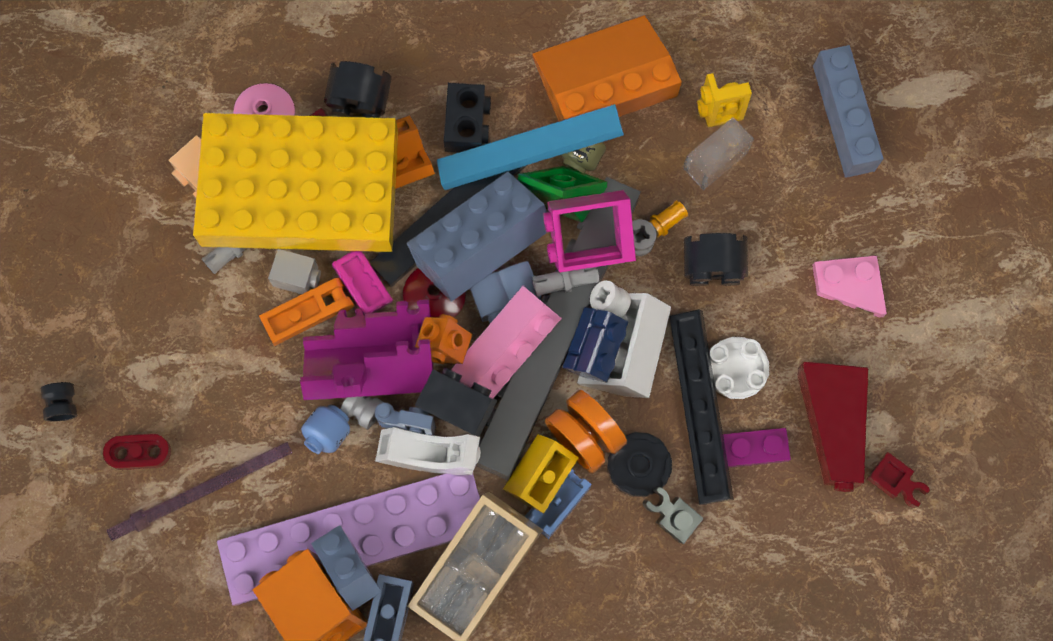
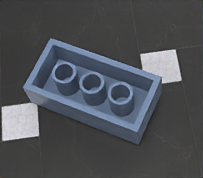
[407,172,547,302]

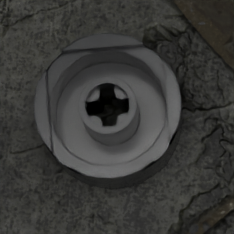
[324,61,392,118]
[684,233,748,286]

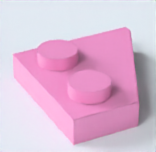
[812,256,887,317]

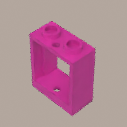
[543,190,636,273]

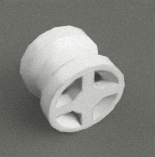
[590,280,631,317]

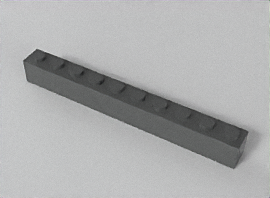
[475,177,641,481]

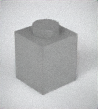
[268,249,321,294]

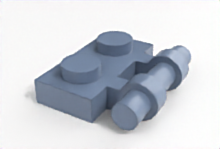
[375,403,436,436]

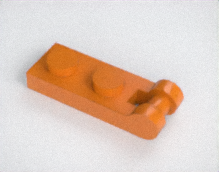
[259,278,354,346]

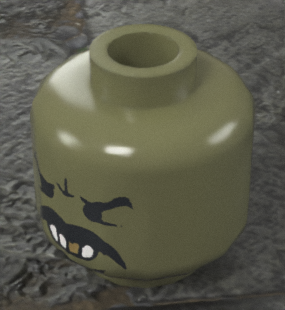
[561,142,606,173]

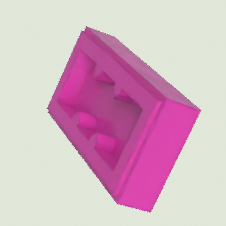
[332,251,393,317]

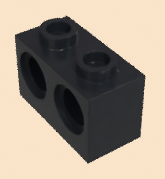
[444,83,491,153]

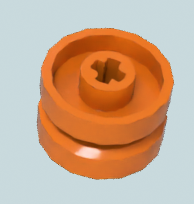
[545,390,627,474]

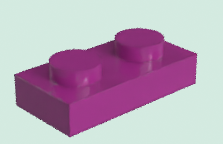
[723,428,791,468]

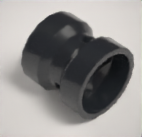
[40,382,78,422]

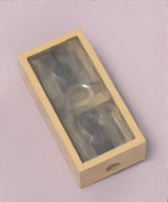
[407,492,543,641]

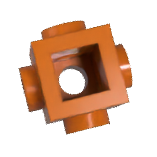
[415,314,473,364]

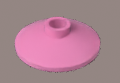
[233,83,295,116]

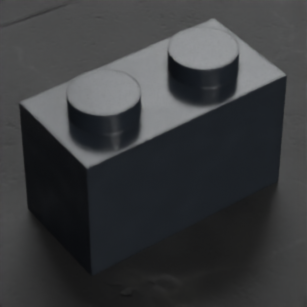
[415,367,497,436]

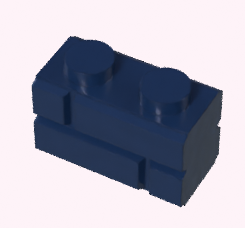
[563,307,629,383]

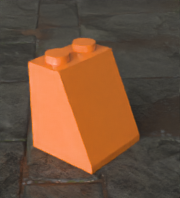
[252,548,368,641]

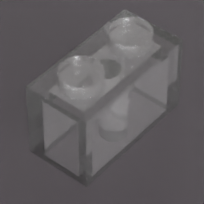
[683,117,754,190]

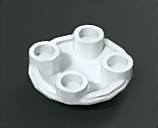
[710,337,769,399]

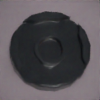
[607,432,672,498]

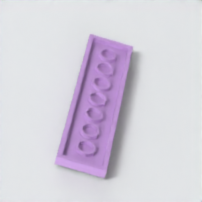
[217,473,480,606]

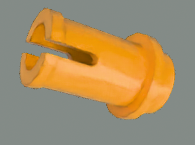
[648,200,688,237]

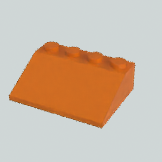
[532,15,682,121]

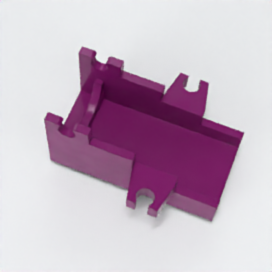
[300,299,434,400]

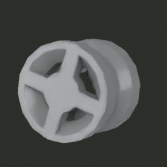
[632,219,656,256]

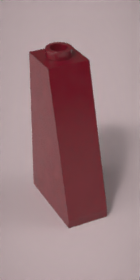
[797,362,868,492]

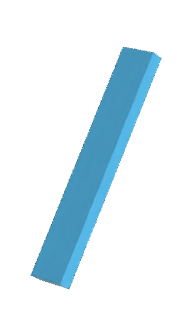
[437,104,624,190]

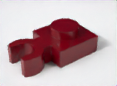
[867,452,930,508]

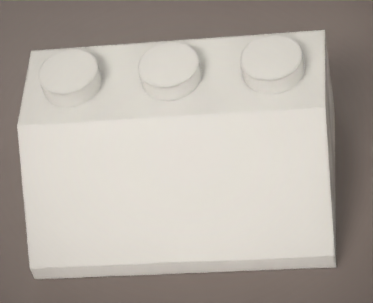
[577,293,671,398]

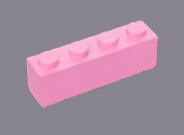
[451,286,562,398]

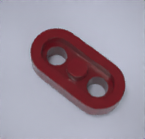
[103,434,171,470]

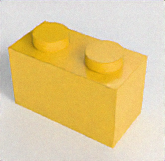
[503,434,579,514]

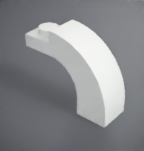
[375,427,481,475]

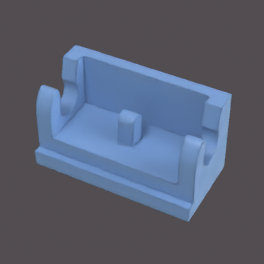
[525,469,592,539]

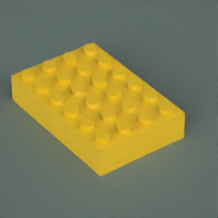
[193,113,398,252]

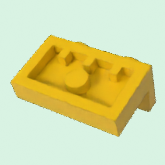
[697,73,752,128]

